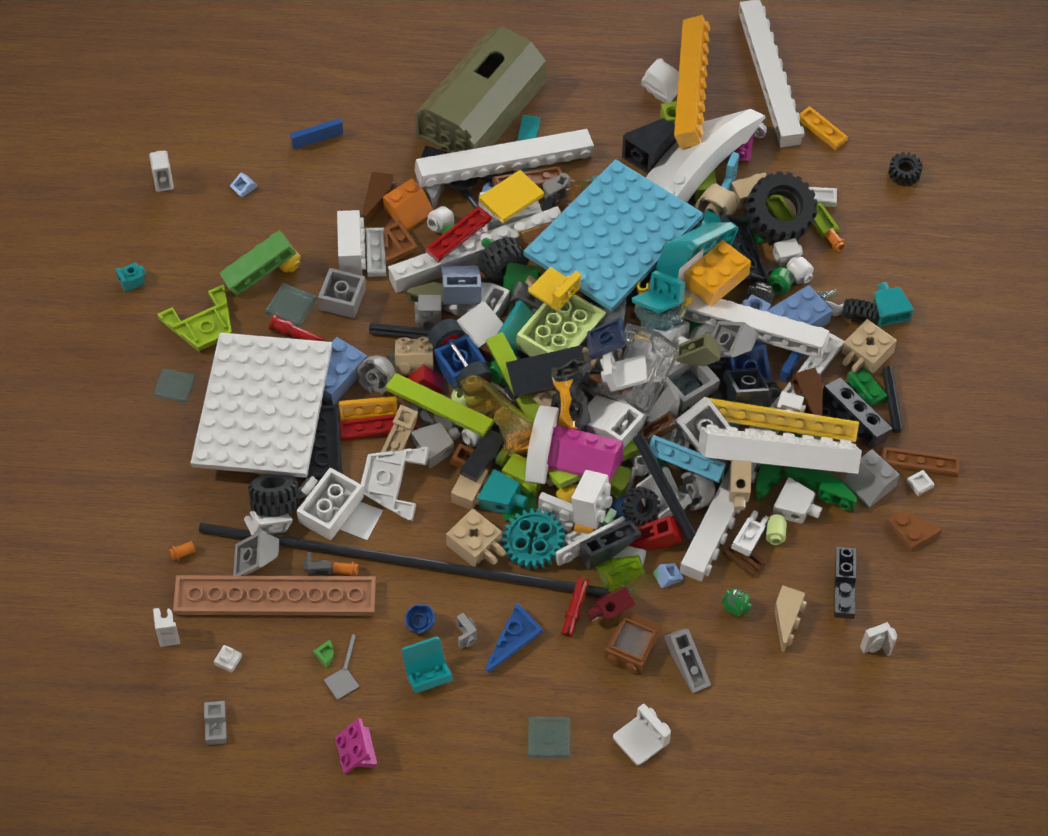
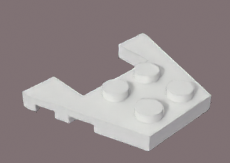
[361,447,429,522]

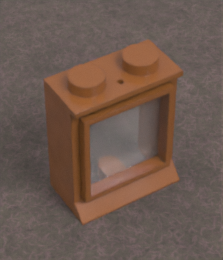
[604,610,662,674]

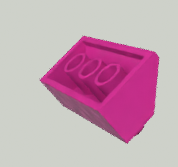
[547,425,624,482]

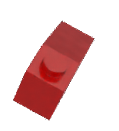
[628,516,683,550]

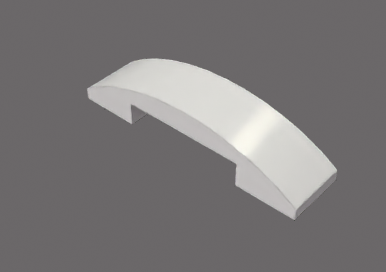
[525,405,559,484]

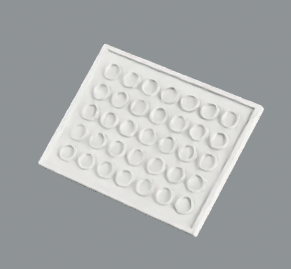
[191,333,332,478]

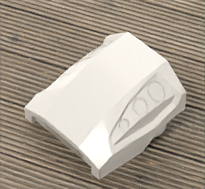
[641,58,679,103]

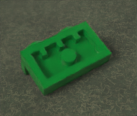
[846,369,887,408]

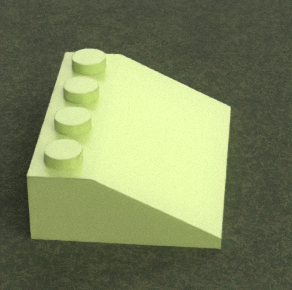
[516,294,606,357]

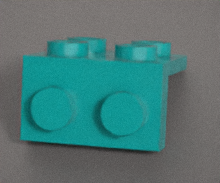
[632,271,685,314]
[401,636,453,694]

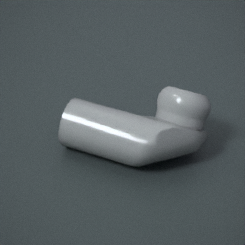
[824,300,844,316]

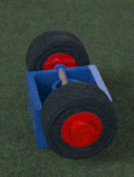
[428,319,493,395]

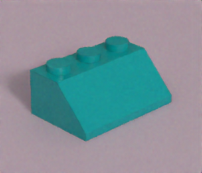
[492,300,534,361]

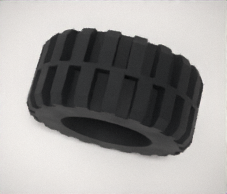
[744,171,818,243]

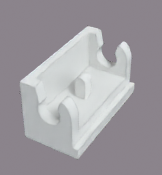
[244,511,293,535]
[153,608,180,647]

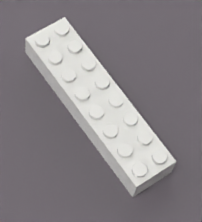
[698,425,862,474]

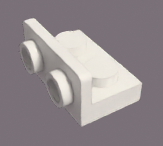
[536,492,575,533]
[860,622,897,656]

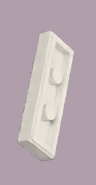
[366,228,386,277]

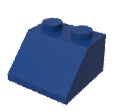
[725,341,772,380]

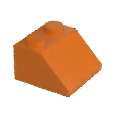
[383,178,433,231]

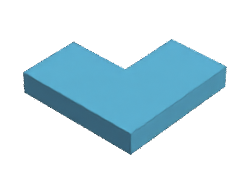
[721,152,739,191]

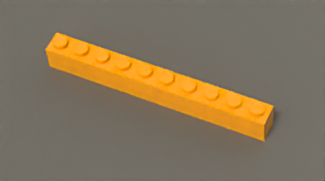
[674,15,710,149]

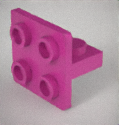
[335,718,377,773]

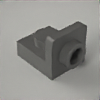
[304,552,333,576]

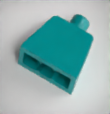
[873,282,914,327]
[477,469,528,514]

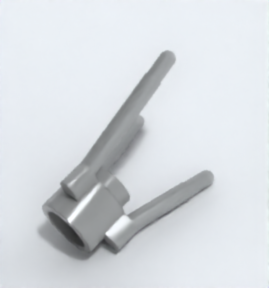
[624,456,651,496]

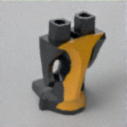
[551,358,591,432]

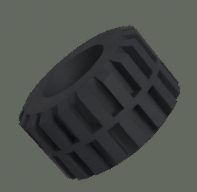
[477,237,529,285]
[248,474,299,517]

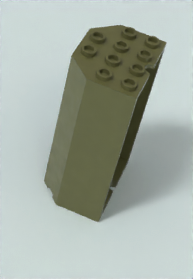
[415,26,546,153]

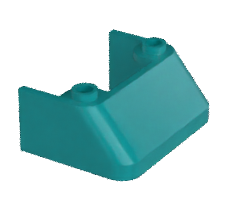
[654,222,738,279]

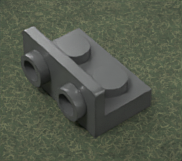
[509,281,544,314]

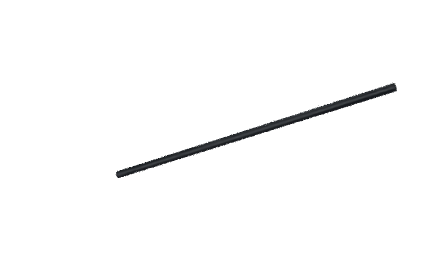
[199,523,609,597]

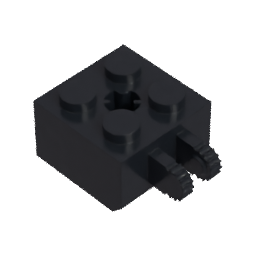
[721,368,781,407]

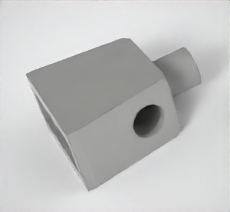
[411,423,460,469]

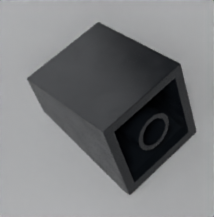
[622,118,677,174]

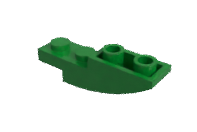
[755,432,799,502]
[783,466,857,512]

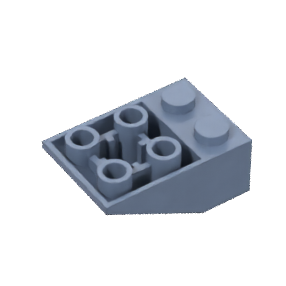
[441,266,481,305]

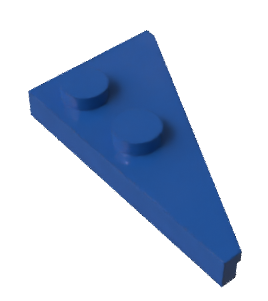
[485,603,543,674]

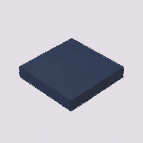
[587,318,627,360]

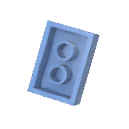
[767,285,833,327]
[322,337,367,405]

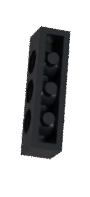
[822,378,893,449]

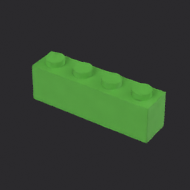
[220,230,297,296]

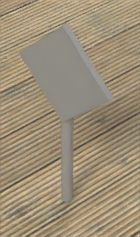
[324,634,359,700]

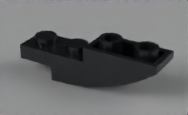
[833,547,856,619]

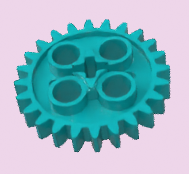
[501,508,566,570]

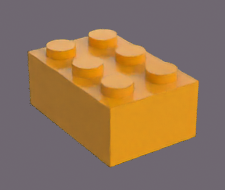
[684,240,751,307]

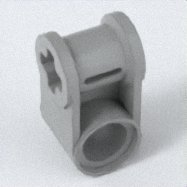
[542,173,578,203]

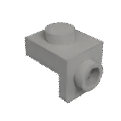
[457,613,477,649]

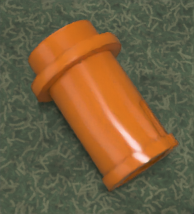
[825,229,846,252]
[169,541,196,561]
[333,562,359,576]

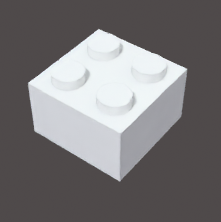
[571,470,612,529]

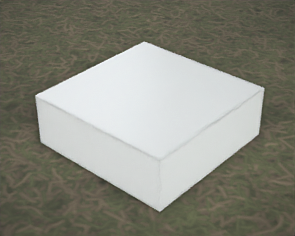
[907,470,935,496]

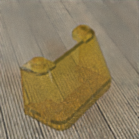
[460,375,533,456]

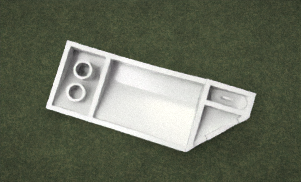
[646,109,765,203]

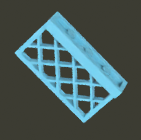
[649,435,726,483]

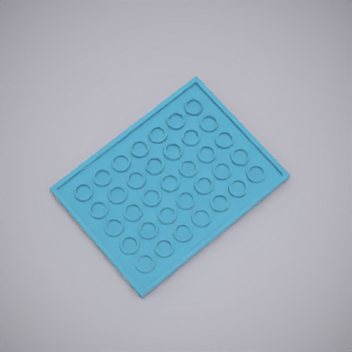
[524,159,703,312]

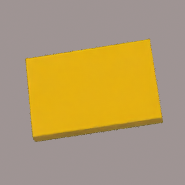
[479,170,544,223]

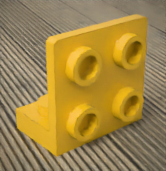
[528,267,582,311]

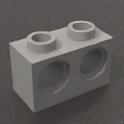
[415,295,442,329]

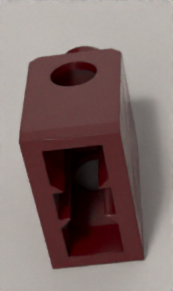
[587,586,636,621]

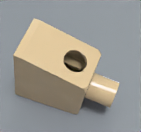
[729,461,751,510]

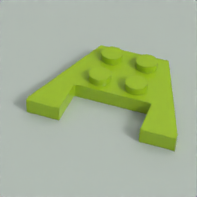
[157,285,232,352]

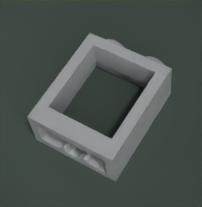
[658,363,720,411]

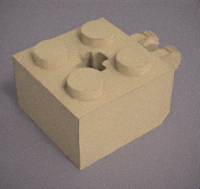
[842,319,897,374]
[446,508,506,567]

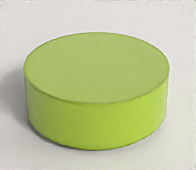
[495,447,511,467]

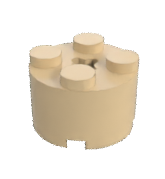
[695,183,737,220]

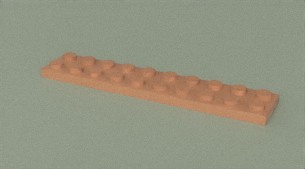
[173,575,376,616]

